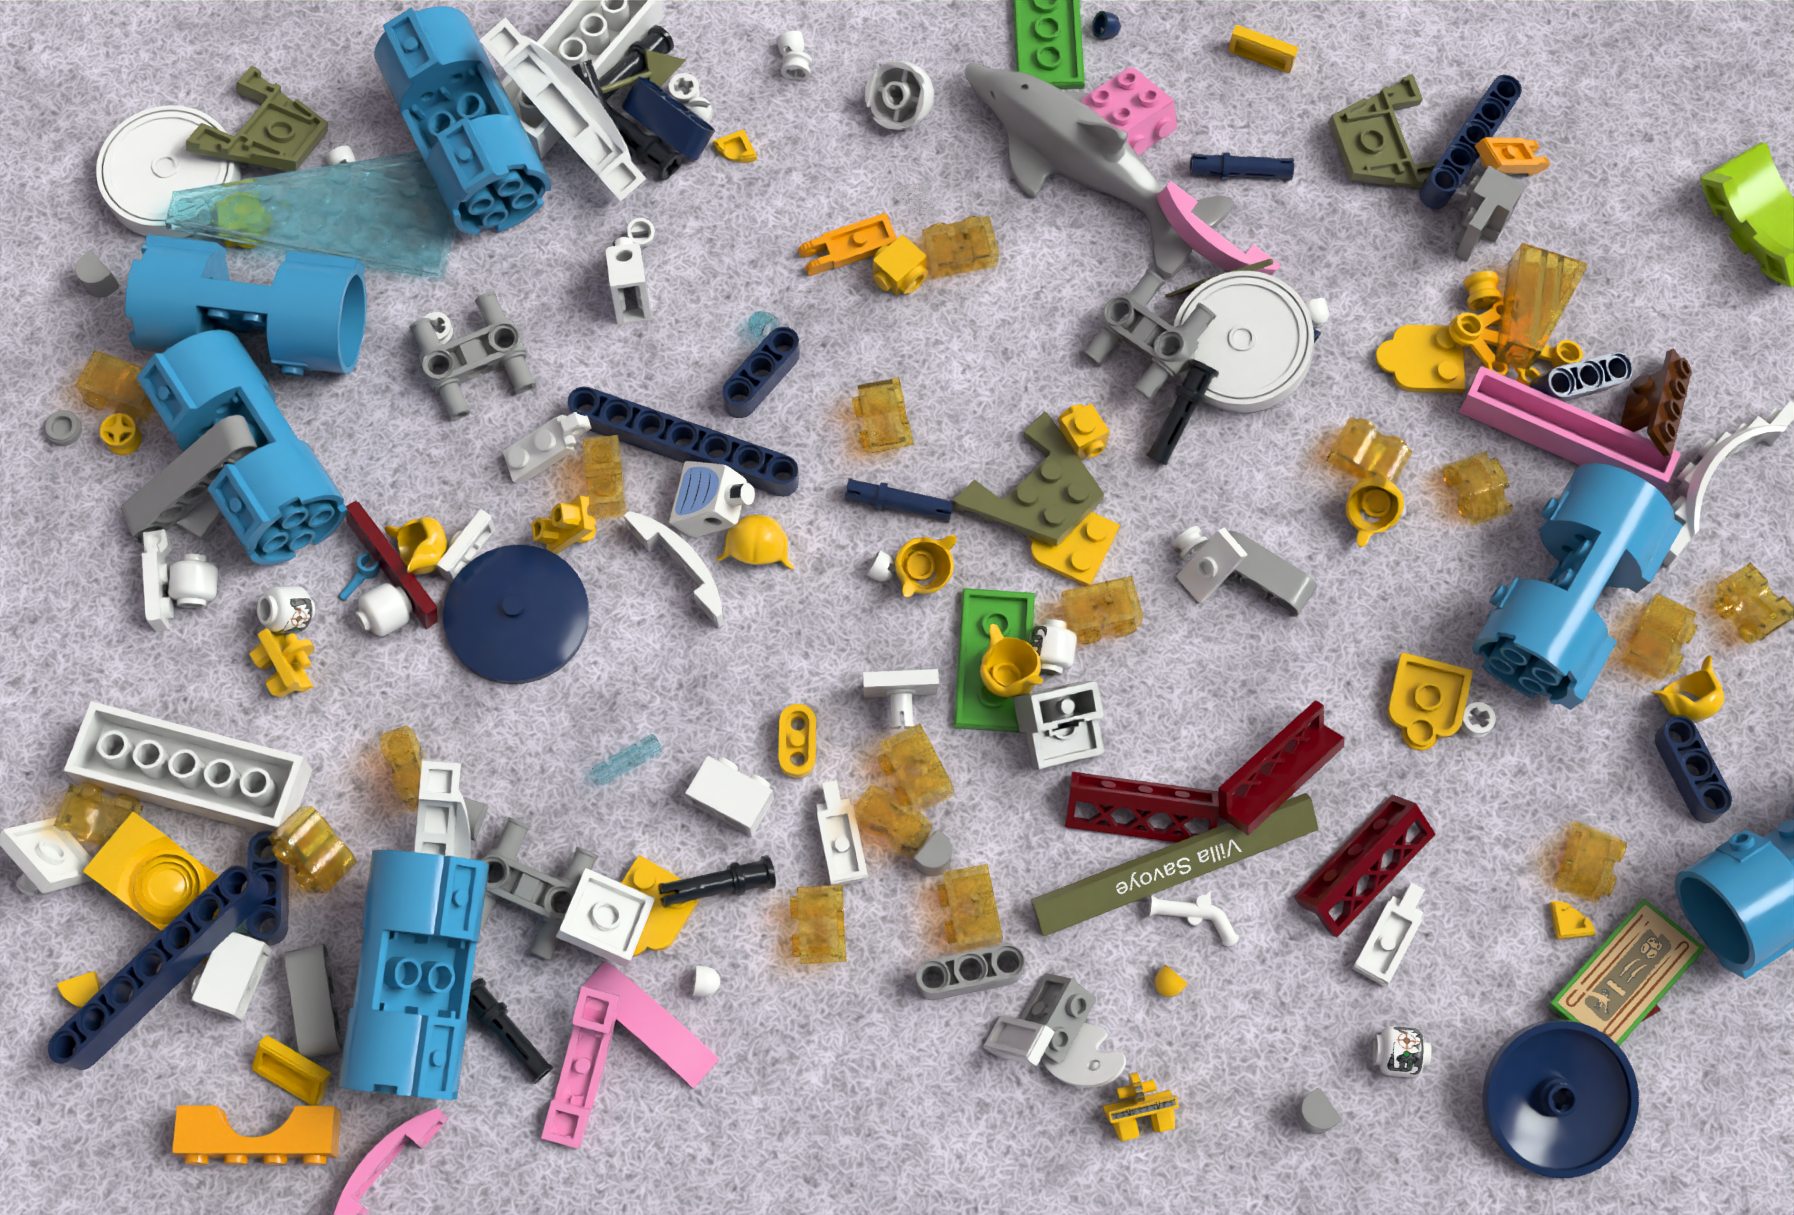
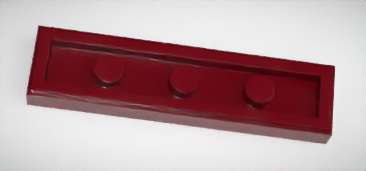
[346,501,438,630]

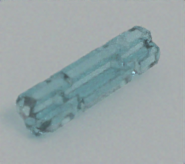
[592,734,662,785]

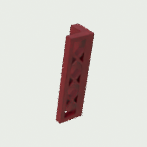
[1218,700,1345,835]
[1065,772,1219,842]
[1293,794,1436,938]

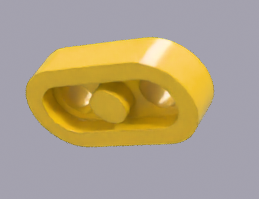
[778,704,817,779]

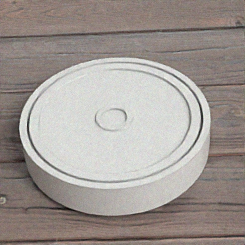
[96,105,241,238]
[1173,271,1314,413]

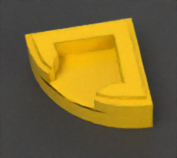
[713,129,757,163]
[1549,901,1596,940]
[57,971,101,1008]

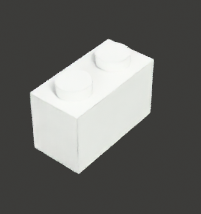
[685,756,774,837]
[191,932,272,1021]

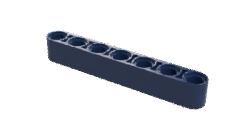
[567,386,799,497]
[48,865,269,1070]

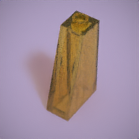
[1495,243,1587,371]

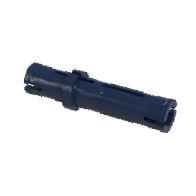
[1190,152,1294,180]
[844,478,953,523]

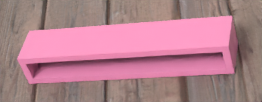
[1459,366,1681,492]

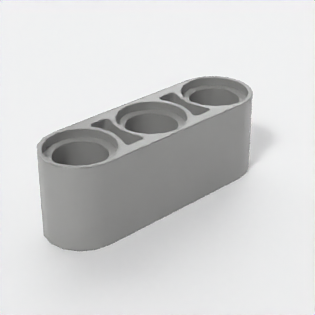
[1228,531,1317,617]
[285,944,343,1059]
[916,944,1025,1000]

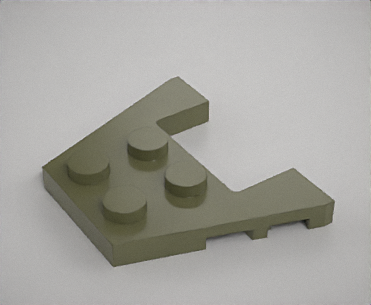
[186,66,328,172]
[1328,74,1438,189]
[953,411,1104,547]

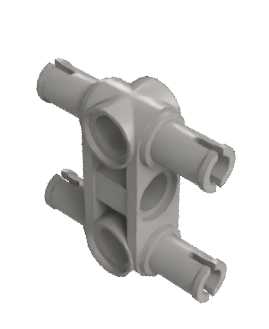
[1083,269,1217,401]
[409,291,536,421]
[480,817,599,961]

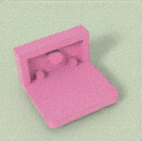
[1082,68,1177,155]

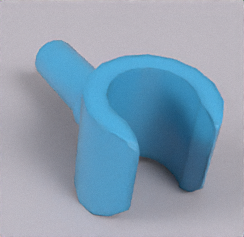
[339,552,380,600]

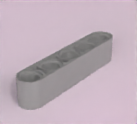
[121,415,258,543]

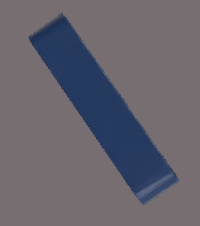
[1419,74,1522,209]

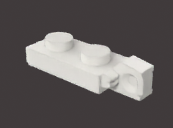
[502,412,592,483]
[142,529,174,632]
[816,780,868,887]
[1352,882,1425,987]

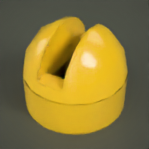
[1155,964,1188,997]

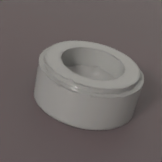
[44,410,82,446]

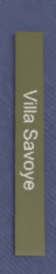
[1030,793,1319,936]

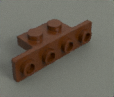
[1620,348,1692,457]

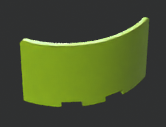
[1700,142,1794,288]

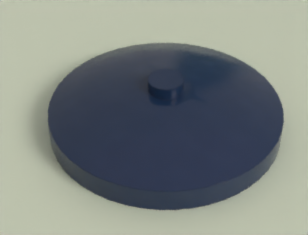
[443,545,590,684]
[1482,1019,1639,1178]

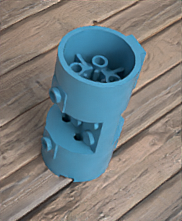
[374,6,551,235]
[125,234,367,376]
[136,330,347,565]
[1472,463,1683,710]
[1675,807,1794,979]
[338,850,489,1100]

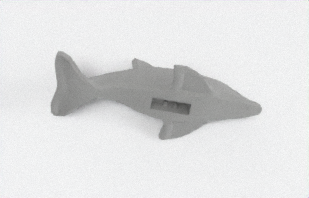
[965,62,1234,278]

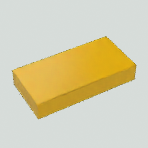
[1228,24,1299,73]
[251,1035,331,1106]

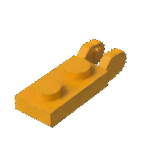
[1475,137,1550,175]
[797,213,897,276]

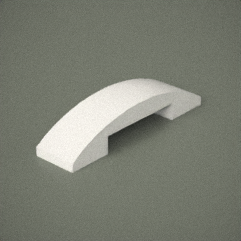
[624,511,724,628]

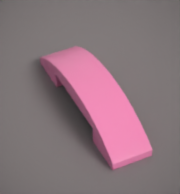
[1156,181,1280,275]
[580,961,719,1089]
[541,986,620,1149]
[334,1108,449,1215]

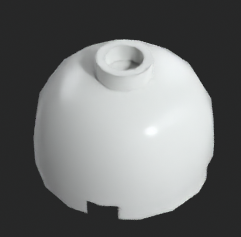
[865,61,934,130]

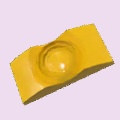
[83,812,219,964]

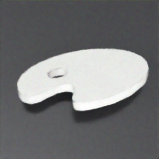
[1041,1023,1127,1088]

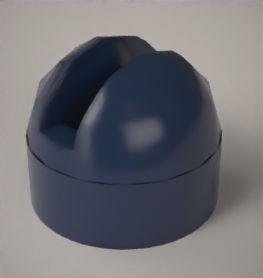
[1092,11,1121,39]

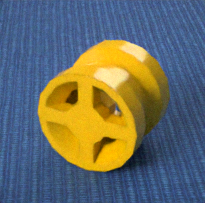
[1463,271,1503,311]
[100,413,142,456]

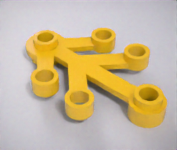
[1449,301,1583,386]

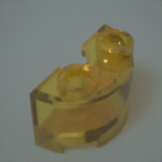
[852,377,914,454]
[1442,451,1513,526]
[1713,562,1794,644]
[54,782,144,846]
[1553,820,1627,903]
[790,885,847,964]

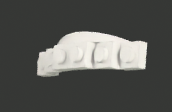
[479,17,646,201]
[1662,400,1794,567]
[414,759,471,859]

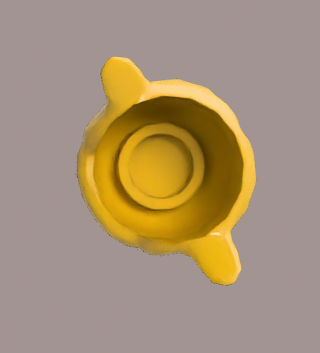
[1345,472,1404,547]
[716,514,794,569]
[385,516,447,576]
[894,534,957,597]
[980,624,1043,698]
[1651,655,1724,723]

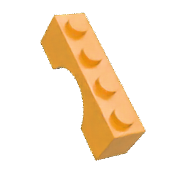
[172,1105,341,1166]

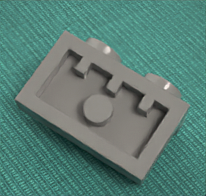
[1020,973,1096,1064]

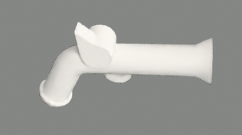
[1148,891,1239,947]

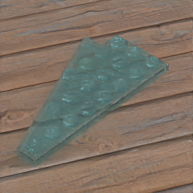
[165,151,456,279]

